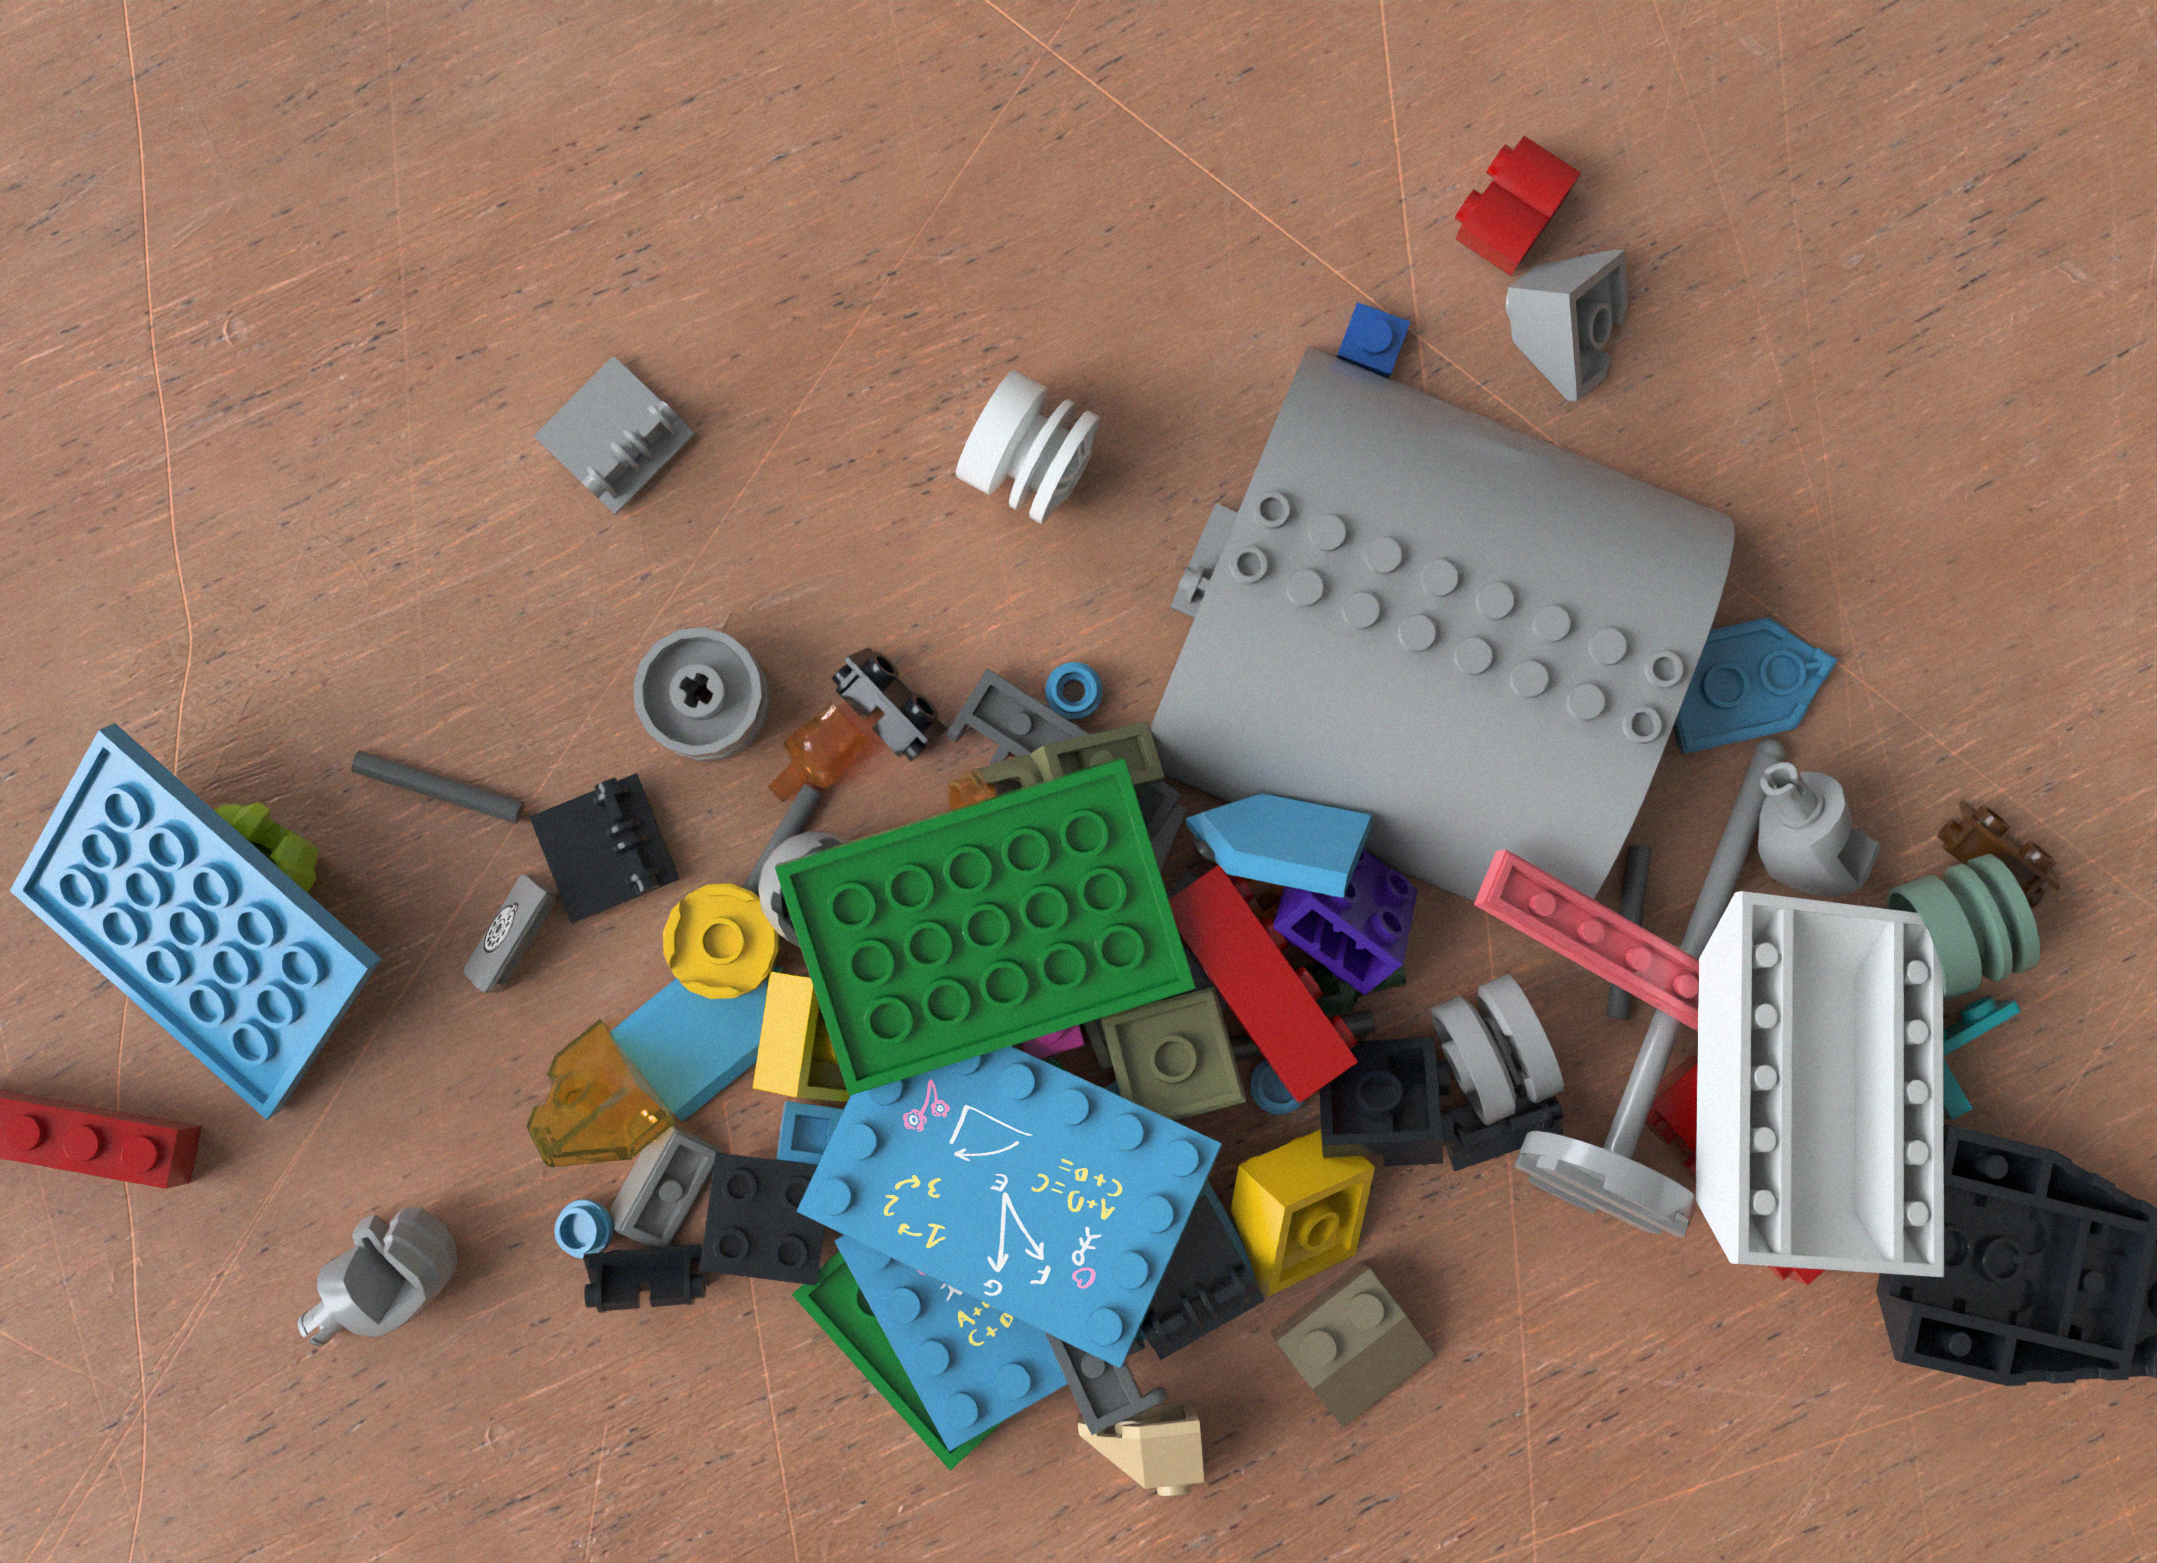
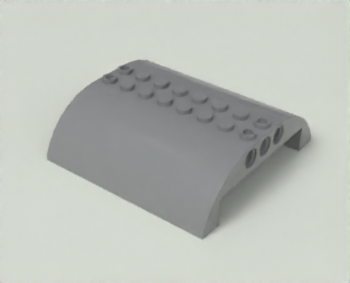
[1150,346,1735,903]

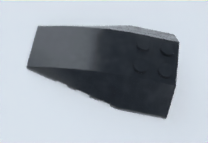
[1876,1124,2157,1386]

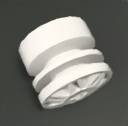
[955,370,1100,524]

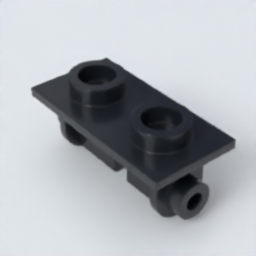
[832,647,947,762]
[1445,1088,1564,1171]
[583,1244,710,1313]

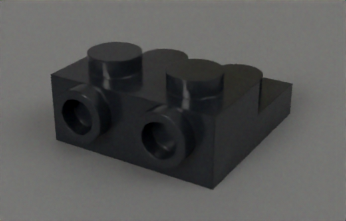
[1319,1037,1454,1166]

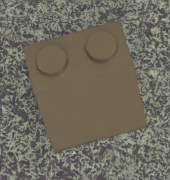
[1271,1261,1435,1427]

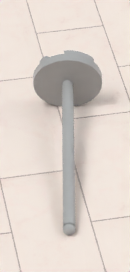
[1514,739,1785,1237]

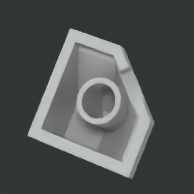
[1505,249,1628,402]

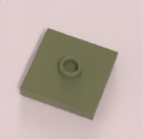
[1100,987,1246,1122]

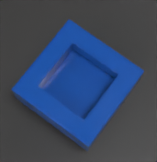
[1336,302,1410,378]

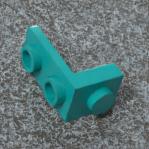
[1943,996,2022,1120]

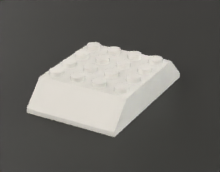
[1696,891,1944,1277]

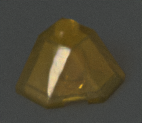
[526,1019,676,1168]

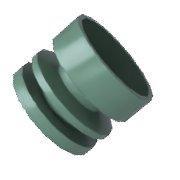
[1886,854,2040,1002]

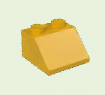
[753,972,850,1102]
[1231,1129,1375,1297]

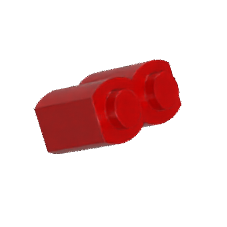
[1455,135,1581,277]

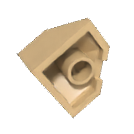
[1078,1400,1204,1496]

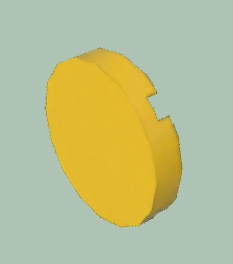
[663,883,781,999]

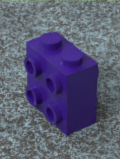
[1273,848,1418,995]

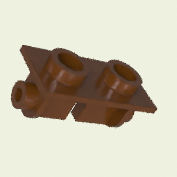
[1937,800,2061,908]

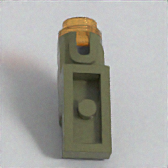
[947,721,1165,810]

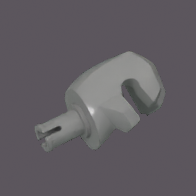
[1758,762,1880,897]
[297,1207,458,1347]

